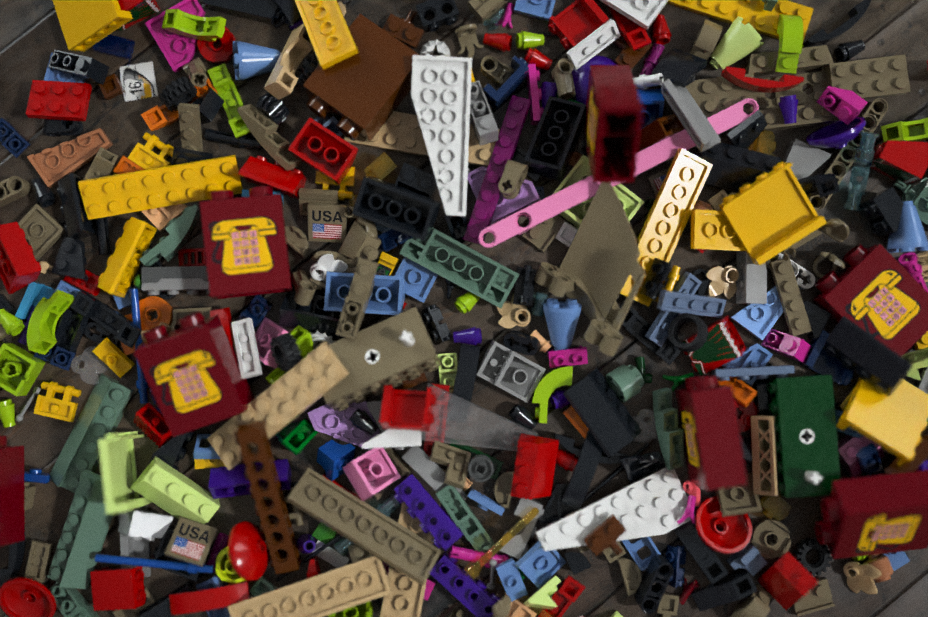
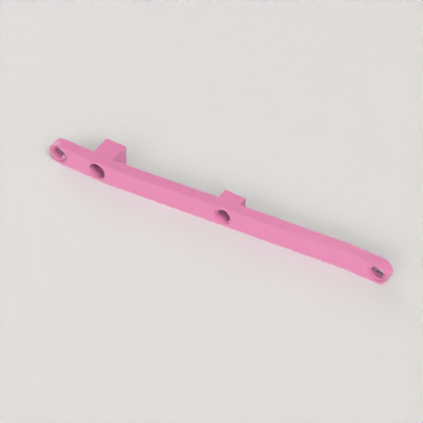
[479,98,759,248]

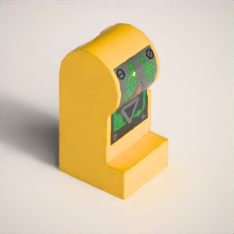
[376,251,399,276]

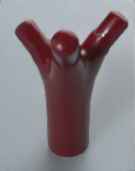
[679,578,700,605]

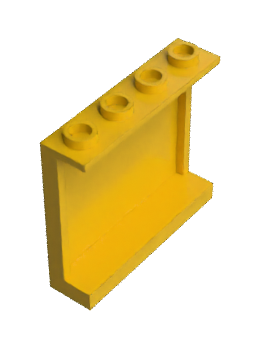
[52,0,133,52]
[719,161,827,266]
[836,377,928,466]

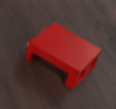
[548,0,609,50]
[379,385,437,432]
[90,566,146,611]

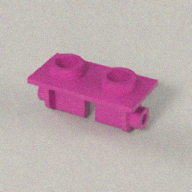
[547,345,588,368]

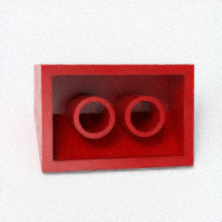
[288,117,359,185]
[238,155,307,199]
[0,222,41,294]
[511,434,559,499]

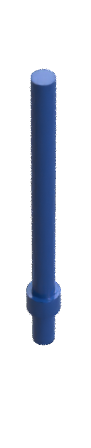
[130,288,149,404]
[95,554,213,574]

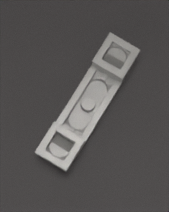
[401,446,468,500]

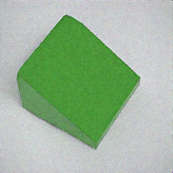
[312,522,337,544]

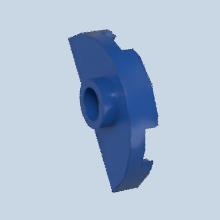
[24,468,50,484]

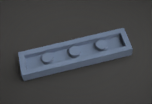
[645,271,702,347]
[657,289,726,318]
[711,365,795,381]

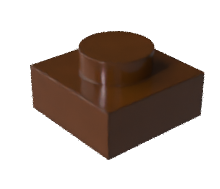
[99,74,125,100]

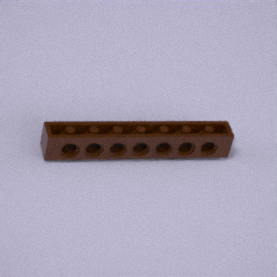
[235,420,301,574]

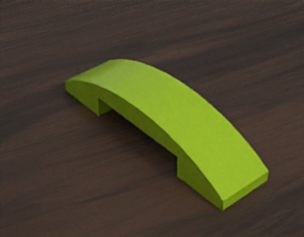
[207,63,250,138]

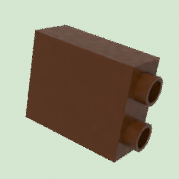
[303,14,419,142]

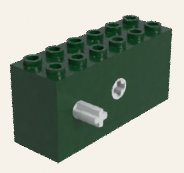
[765,374,840,498]

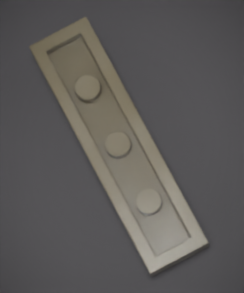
[769,258,812,336]

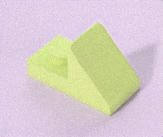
[901,347,928,380]
[523,575,561,609]

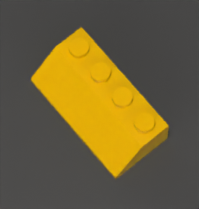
[98,217,157,298]

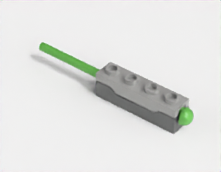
[134,266,210,296]

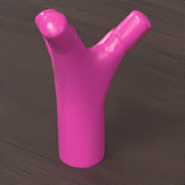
[495,3,514,29]
[677,495,696,524]

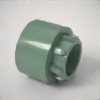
[605,364,644,403]

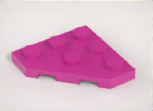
[145,0,205,73]

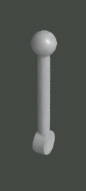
[15,386,41,422]
[487,559,497,590]

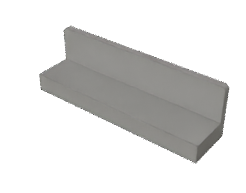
[660,79,721,152]
[736,251,767,304]
[119,504,151,577]

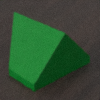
[275,419,318,456]

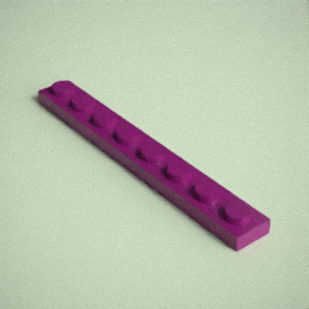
[464,95,531,246]

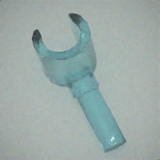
[484,8,505,31]

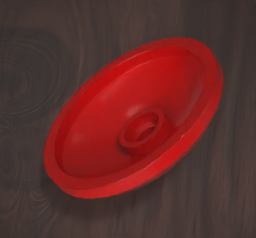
[695,496,752,554]
[228,521,269,581]
[0,578,56,617]

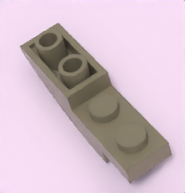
[336,258,379,340]

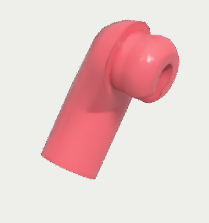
[682,480,701,507]

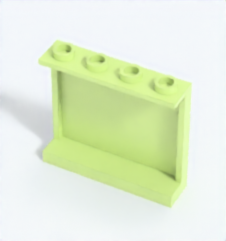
[98,431,152,514]

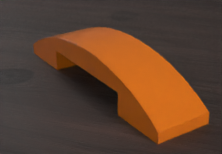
[141,78,218,131]

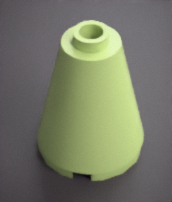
[709,16,764,70]

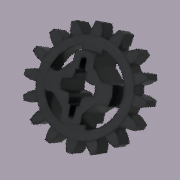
[297,53,320,87]

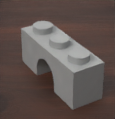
[498,498,545,559]

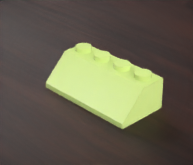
[131,456,220,524]

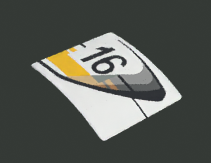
[120,61,158,101]

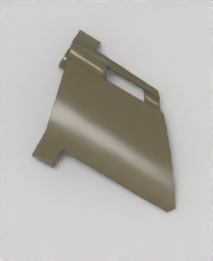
[534,182,645,356]

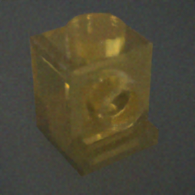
[752,130,776,156]

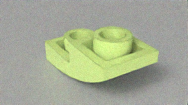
[438,353,458,394]

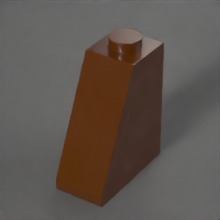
[638,114,685,152]
[885,434,928,474]

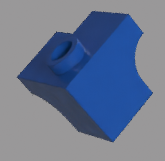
[316,439,355,481]

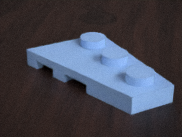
[730,286,783,340]

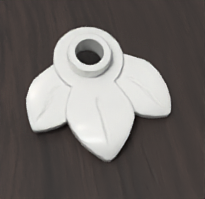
[310,254,348,284]

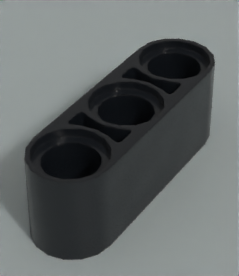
[635,554,674,614]

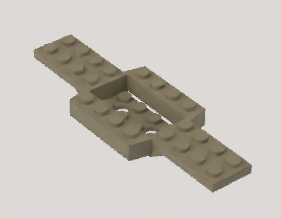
[686,45,911,132]

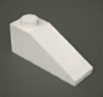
[362,429,422,449]

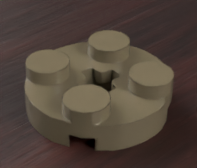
[750,519,791,559]

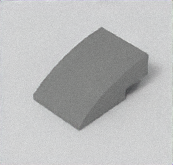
[476,340,546,403]

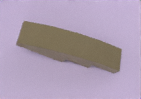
[237,104,301,171]

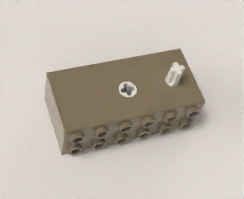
[308,307,442,411]

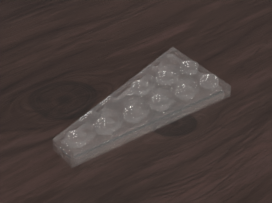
[421,383,538,451]

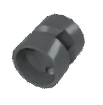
[468,454,494,482]

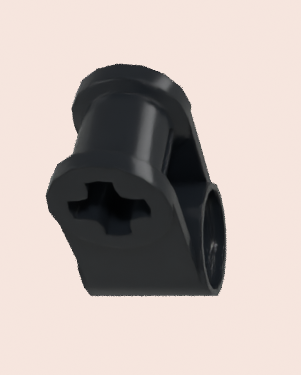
[43,119,84,137]

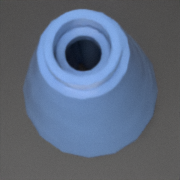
[232,41,281,80]
[887,201,928,253]
[543,298,582,351]

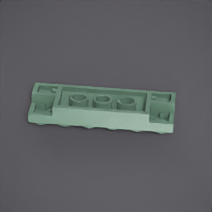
[399,227,520,308]
[50,373,134,493]
[47,469,114,589]

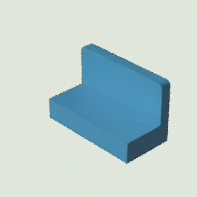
[15,281,55,320]

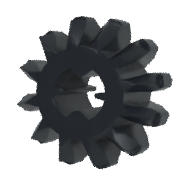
[256,92,289,125]

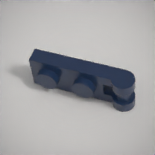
[856,443,884,477]

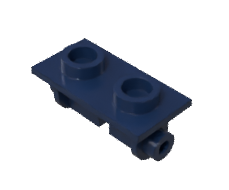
[378,228,413,252]
[666,545,687,588]

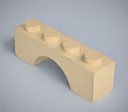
[264,24,313,100]

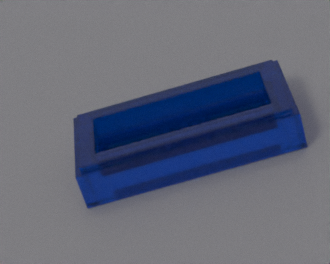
[92,35,135,60]

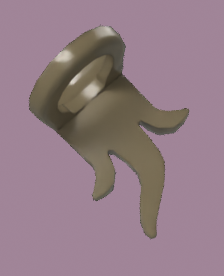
[455,24,484,58]
[812,251,845,278]

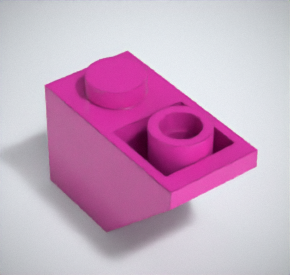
[817,86,868,125]
[761,329,812,363]

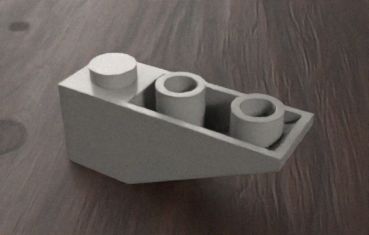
[470,80,498,146]

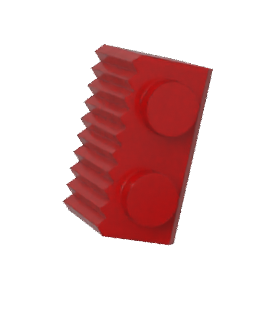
[133,403,173,448]

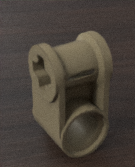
[480,56,515,87]
[498,159,528,200]

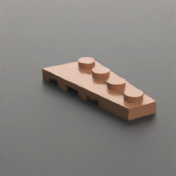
[27,128,113,188]

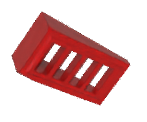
[178,248,207,266]

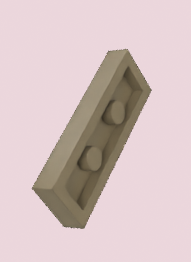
[178,103,203,152]

